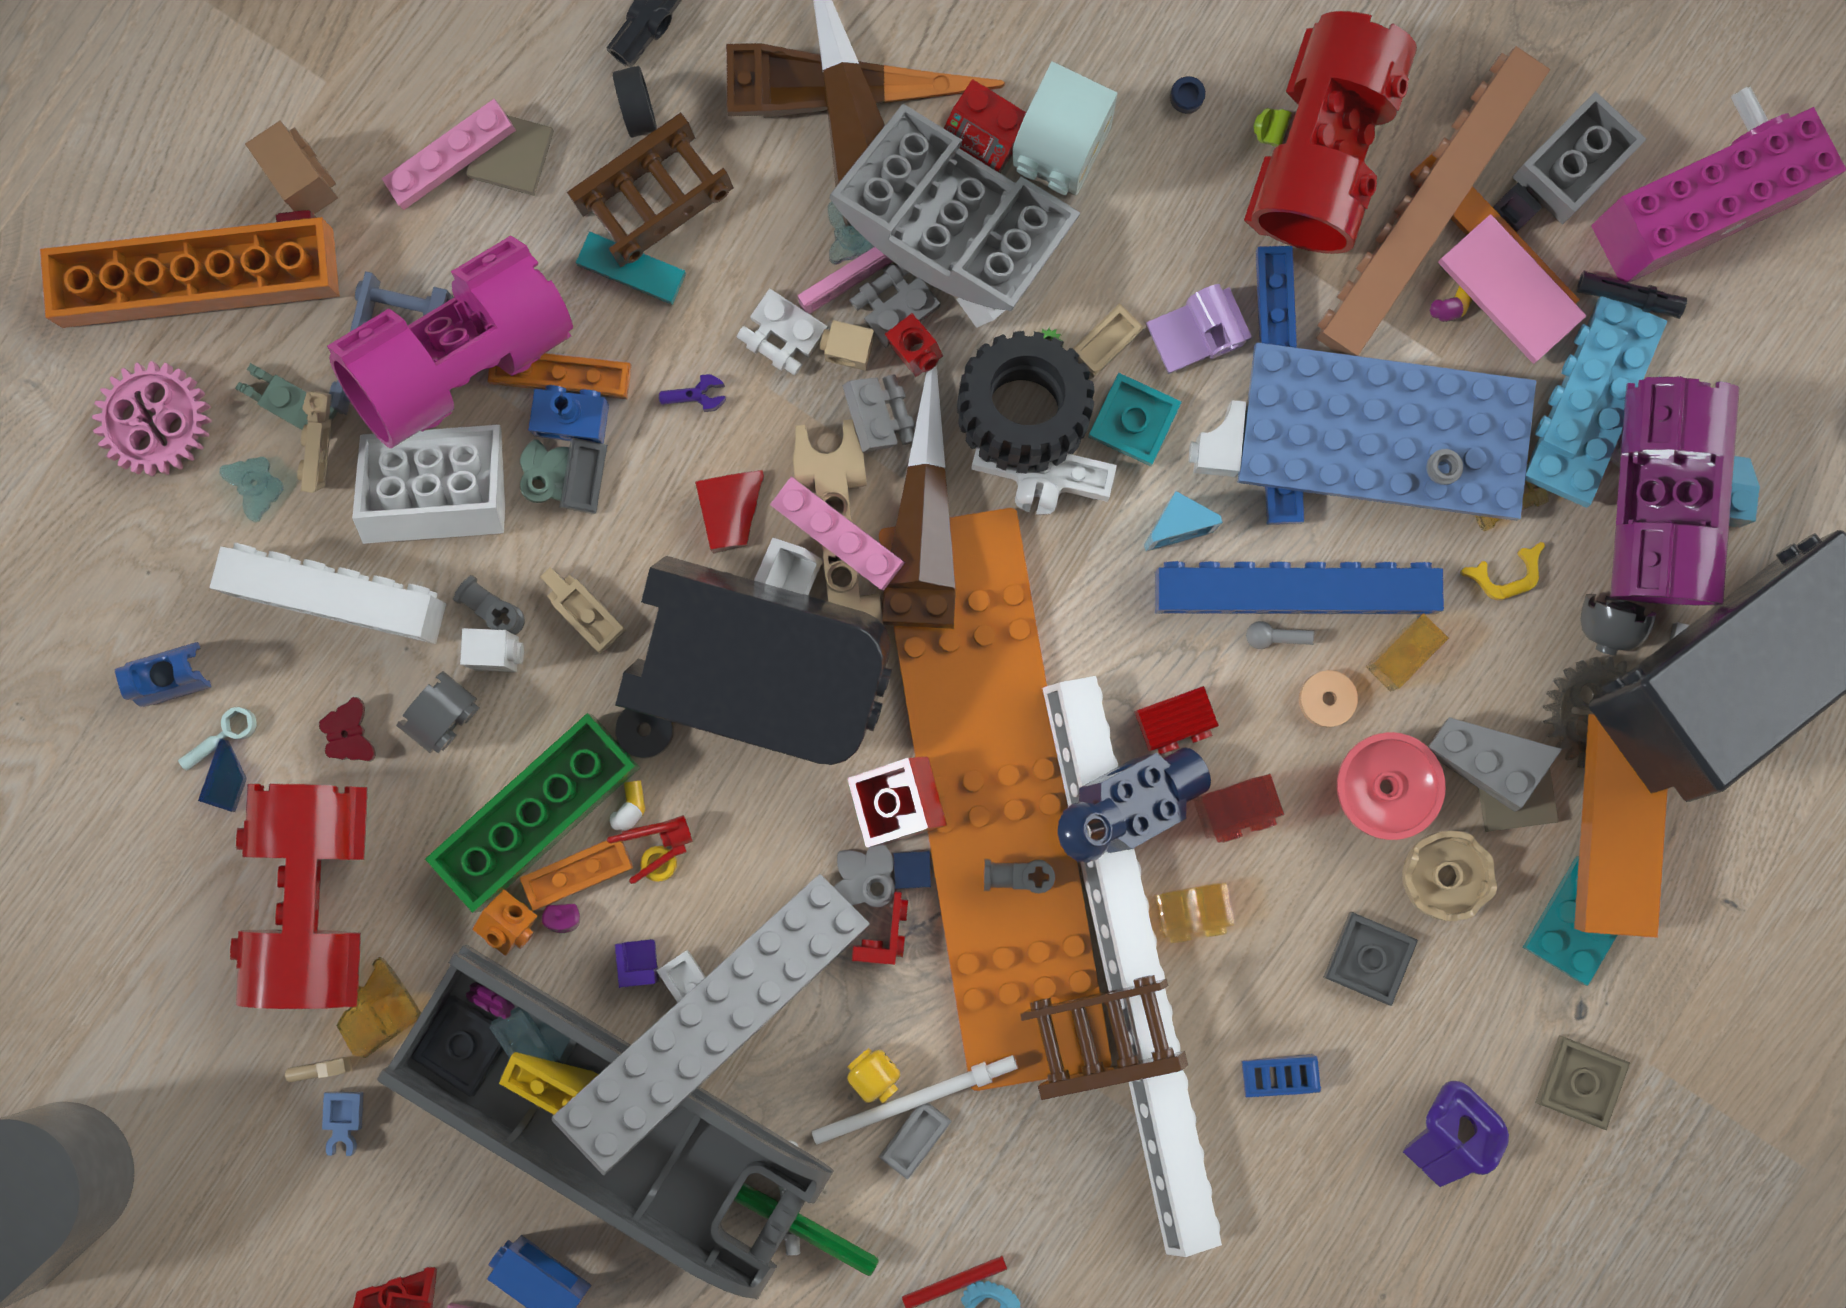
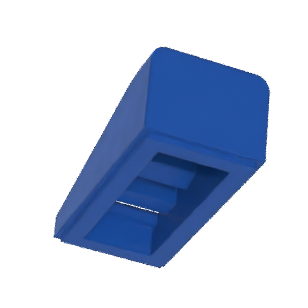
[1241,1054,1321,1098]

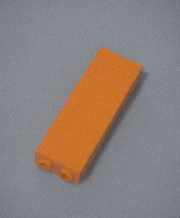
[1574,714,1668,938]

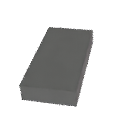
[559,438,608,515]

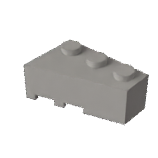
[1428,717,1562,812]

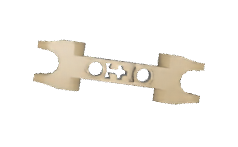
[793,419,883,625]

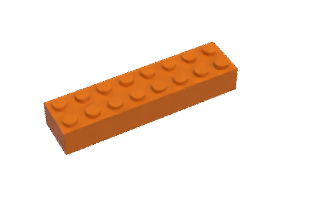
[40,217,340,328]

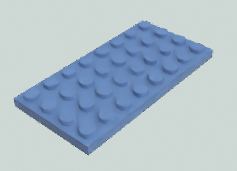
[1237,342,1536,521]

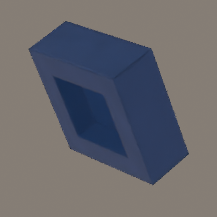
[894,851,931,889]

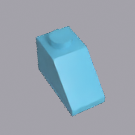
[1729,456,1760,528]

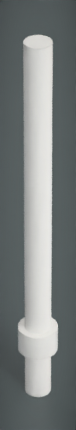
[812,1055,1018,1145]

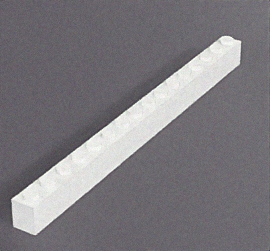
[1042,676,1222,1257]

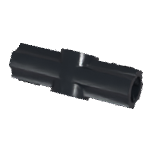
[606,0,682,67]

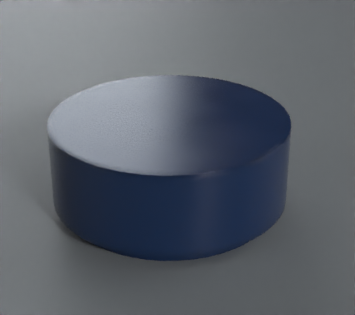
[1170,76,1206,114]

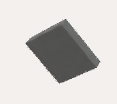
[1323,912,1418,1006]

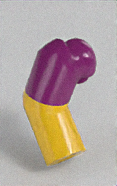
[1430,286,1472,322]

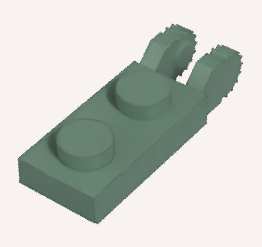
[235,363,337,430]

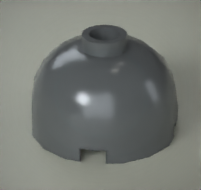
[1580,593,1657,655]

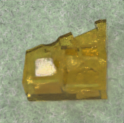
[336,957,421,1058]

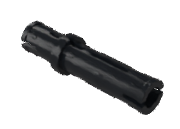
[1576,270,1687,319]

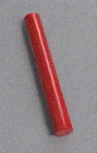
[902,1256,1007,1308]

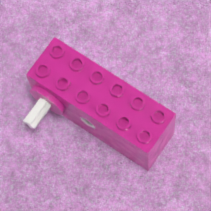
[1591,87,1846,283]

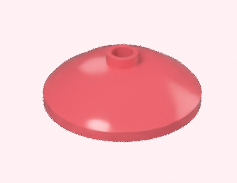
[1337,732,1446,840]

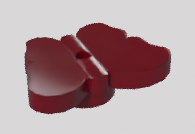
[319,697,376,762]

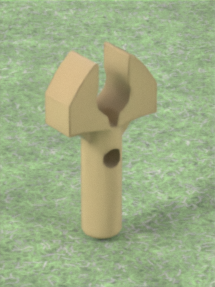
[285,1057,352,1082]

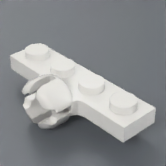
[971,446,1117,515]

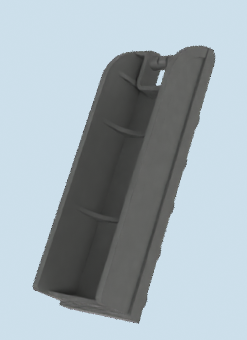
[377,945,834,1300]

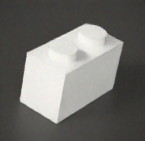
[460,628,524,672]

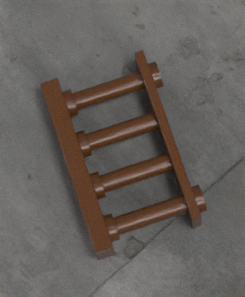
[567,112,734,268]
[1020,975,1188,1100]

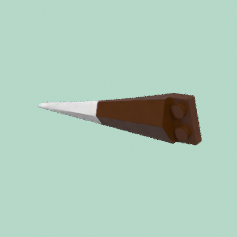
[813,0,885,227]
[882,365,956,629]

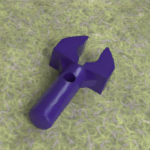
[659,374,726,412]

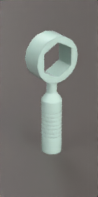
[178,707,257,771]

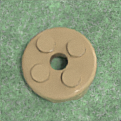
[1402,831,1497,921]

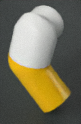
[609,780,645,831]

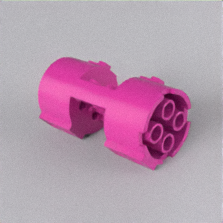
[327,235,573,448]

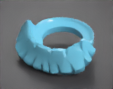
[961,1281,1021,1308]

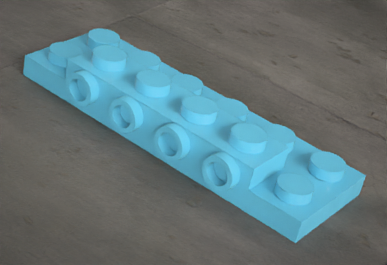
[1525,296,1667,508]

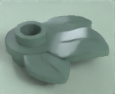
[520,439,569,503]

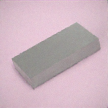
[879,1103,952,1180]

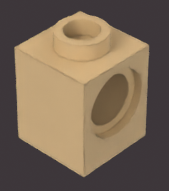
[820,320,874,371]

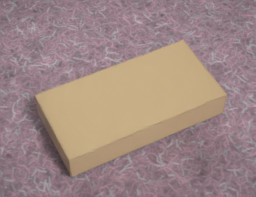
[1073,303,1144,378]

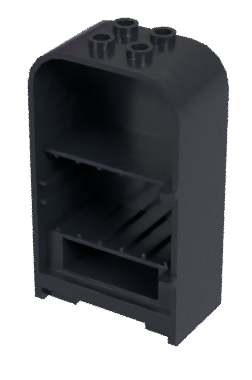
[615,556,892,765]

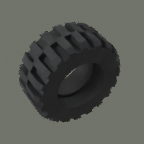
[957,331,1095,474]

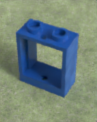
[487,1235,592,1308]

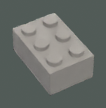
[1513,91,1647,224]

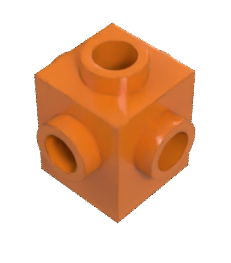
[472,890,537,956]

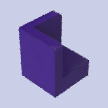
[615,939,659,988]

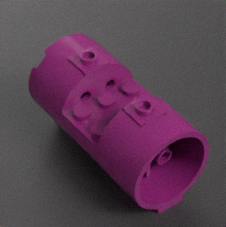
[1610,376,1740,606]

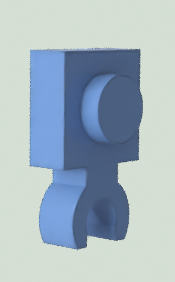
[322,1091,364,1156]

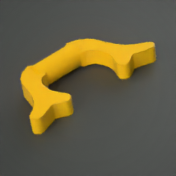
[1460,542,1545,600]

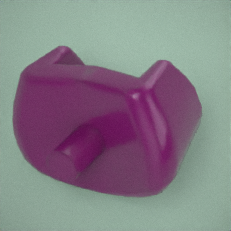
[541,904,580,933]

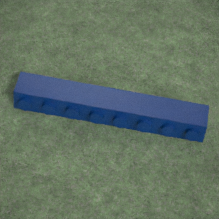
[1155,561,1444,614]

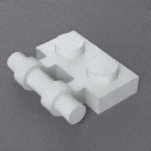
[737,288,828,376]

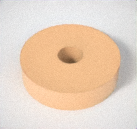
[1299,670,1358,728]

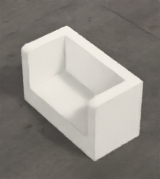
[754,538,823,595]

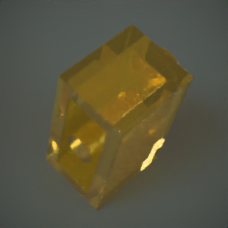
[1365,613,1449,692]

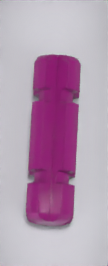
[466,982,515,1019]

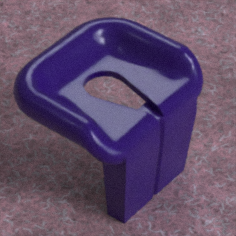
[1403,1081,1509,1187]

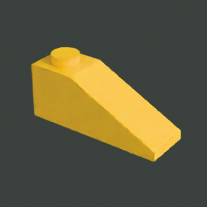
[499,1052,599,1115]

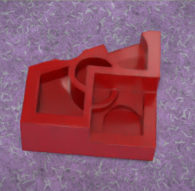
[695,470,764,554]
[353,1267,437,1308]

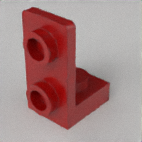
[852,891,908,965]

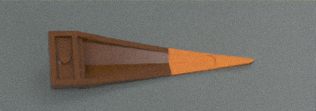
[726,43,1005,118]

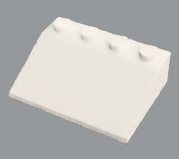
[352,424,505,544]

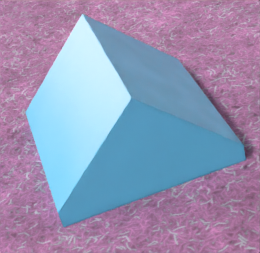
[1144,491,1223,551]

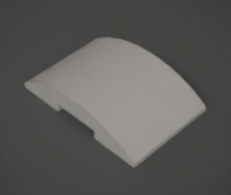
[829,104,1080,311]

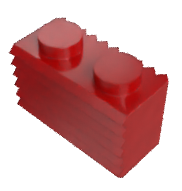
[1134,686,1219,755]

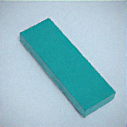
[576,231,686,305]

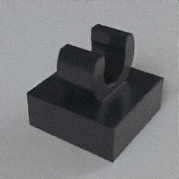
[1493,182,1543,232]

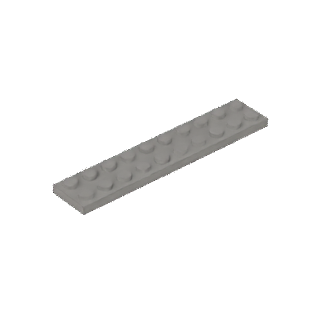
[552,874,870,1176]

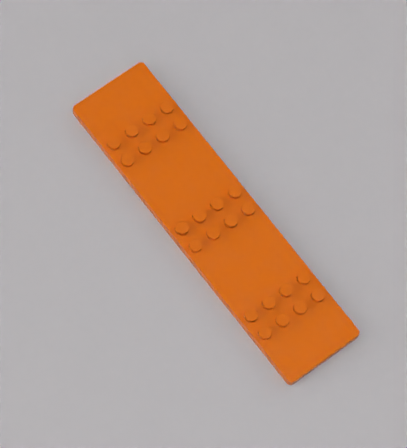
[879,508,1112,1091]

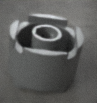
[396,671,480,753]

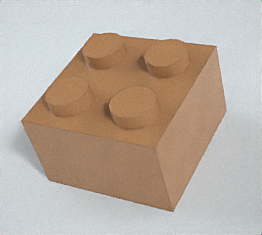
[245,120,338,214]

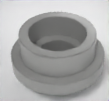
[1426,449,1463,485]

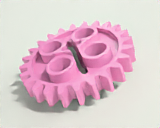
[92,361,212,477]

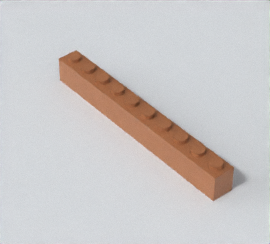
[1315,46,1551,356]

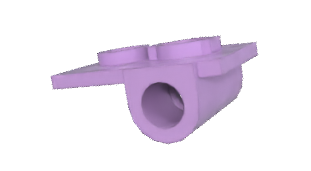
[1146,284,1252,374]

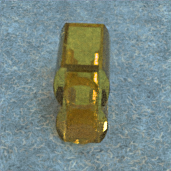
[1154,882,1235,943]

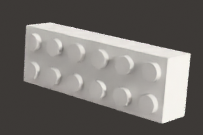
[210,543,446,644]

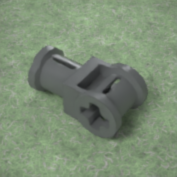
[453,575,525,635]
[984,859,1055,894]

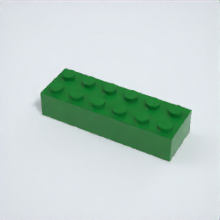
[425,713,641,913]

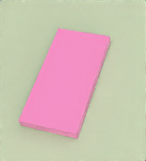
[1438,214,1586,364]

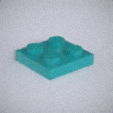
[1088,372,1182,467]

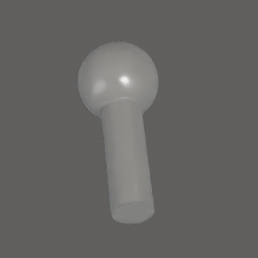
[1246,621,1314,649]

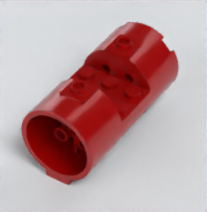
[1244,11,1417,254]
[230,784,368,1009]

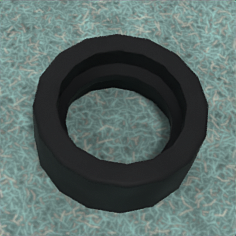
[613,66,657,138]

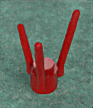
[607,815,693,884]

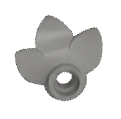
[834,845,895,907]

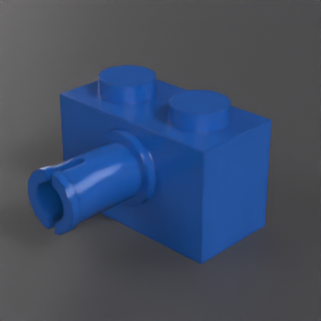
[528,385,609,444]

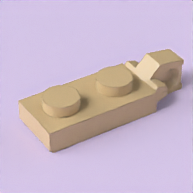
[297,391,332,493]
[540,567,627,654]

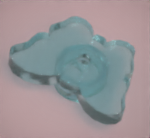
[828,201,875,265]
[219,457,284,522]

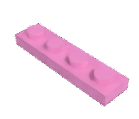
[382,99,516,210]
[770,477,905,591]

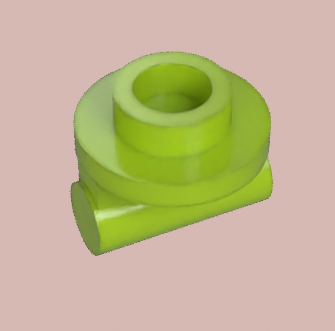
[1254,108,1292,147]

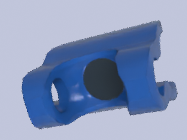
[115,642,212,707]

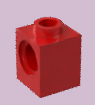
[885,313,943,377]

